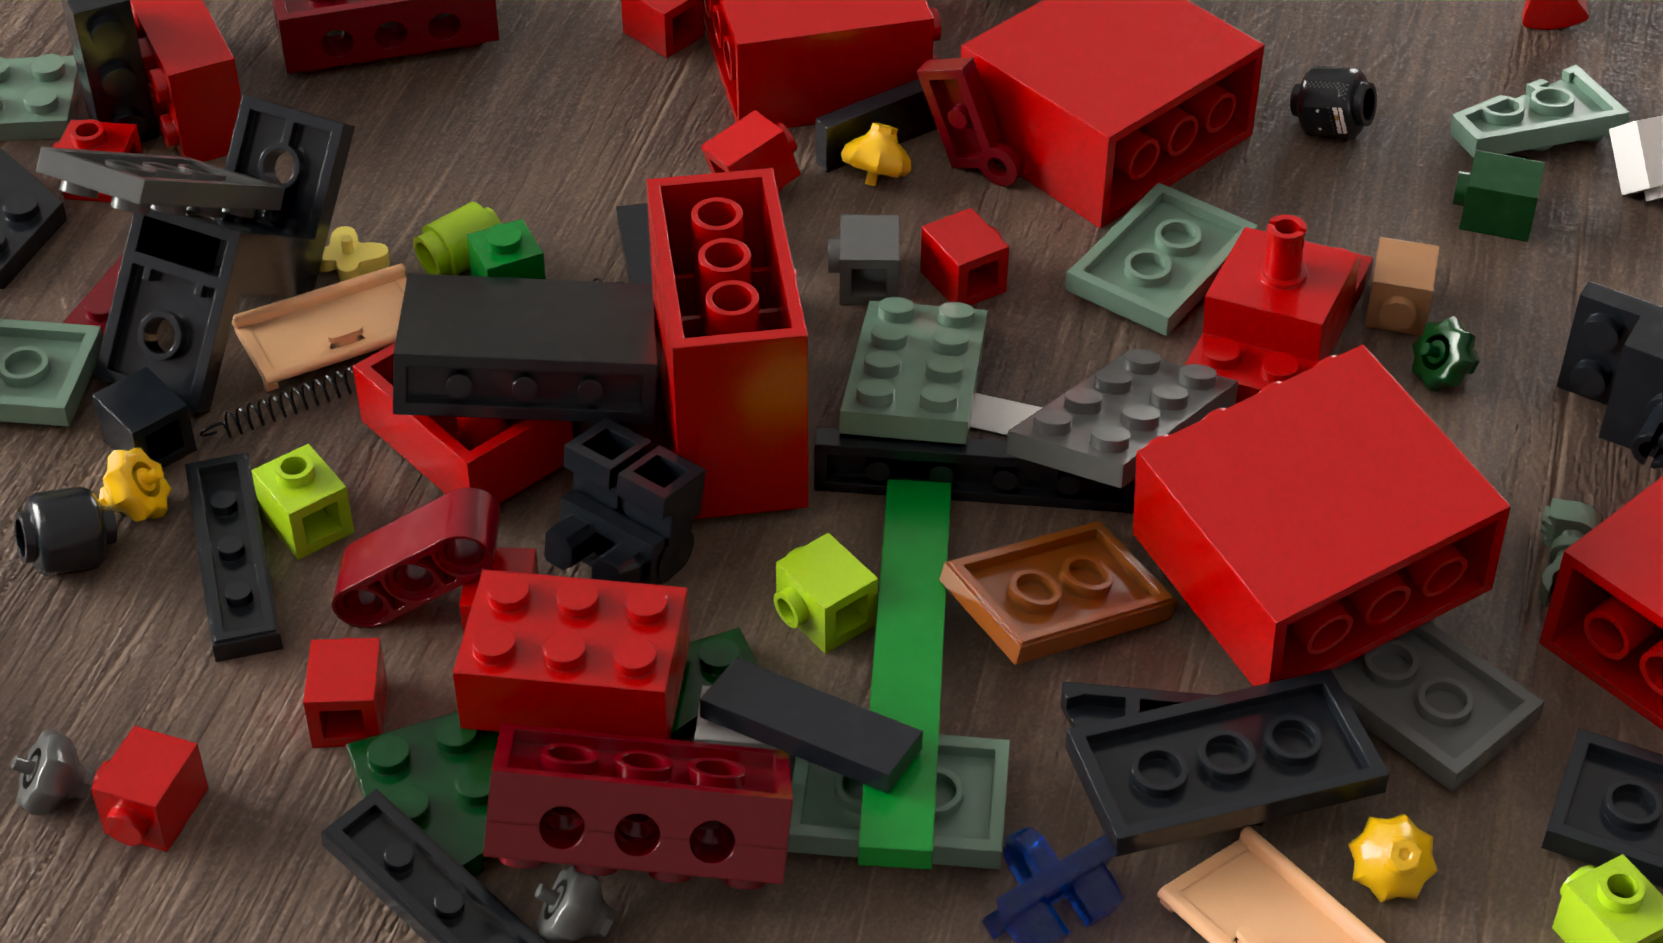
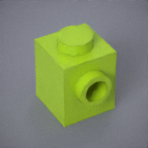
[251,443,354,560]
[774,533,878,654]
[1552,854,1663,943]

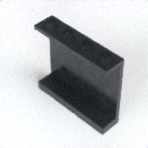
[393,273,657,424]

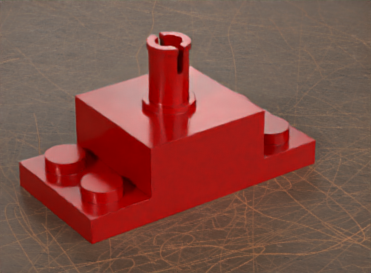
[1184,214,1373,403]

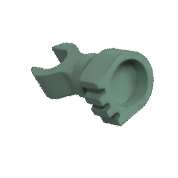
[1538,498,1603,607]

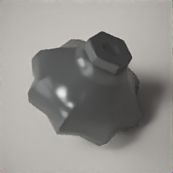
[10,729,93,815]
[535,865,615,943]

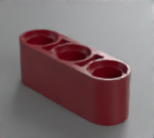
[332,488,502,628]

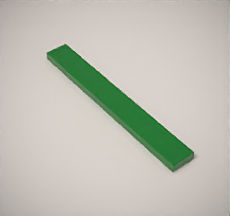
[858,479,951,869]

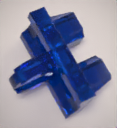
[982,827,1125,943]

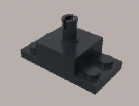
[1556,281,1663,469]

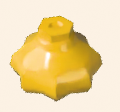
[841,123,911,186]
[99,448,172,522]
[1348,813,1438,903]

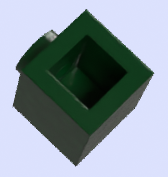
[1452,150,1545,242]

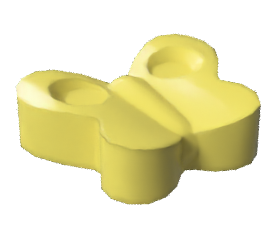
[319,226,390,282]

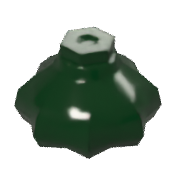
[1411,316,1480,391]

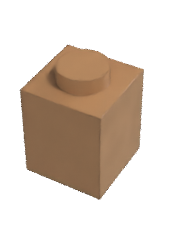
[1364,237,1440,336]

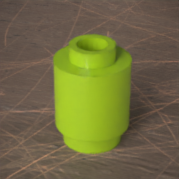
[413,201,501,275]

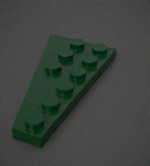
[346,628,759,877]

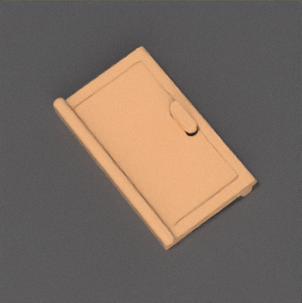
[232,263,407,392]
[1157,826,1387,943]

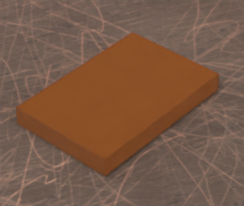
[939,521,1178,665]

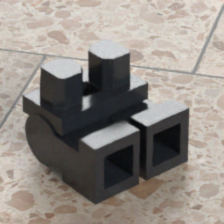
[544,418,706,585]

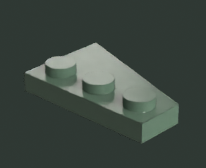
[1450,64,1630,158]

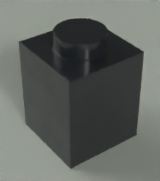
[92,366,197,469]

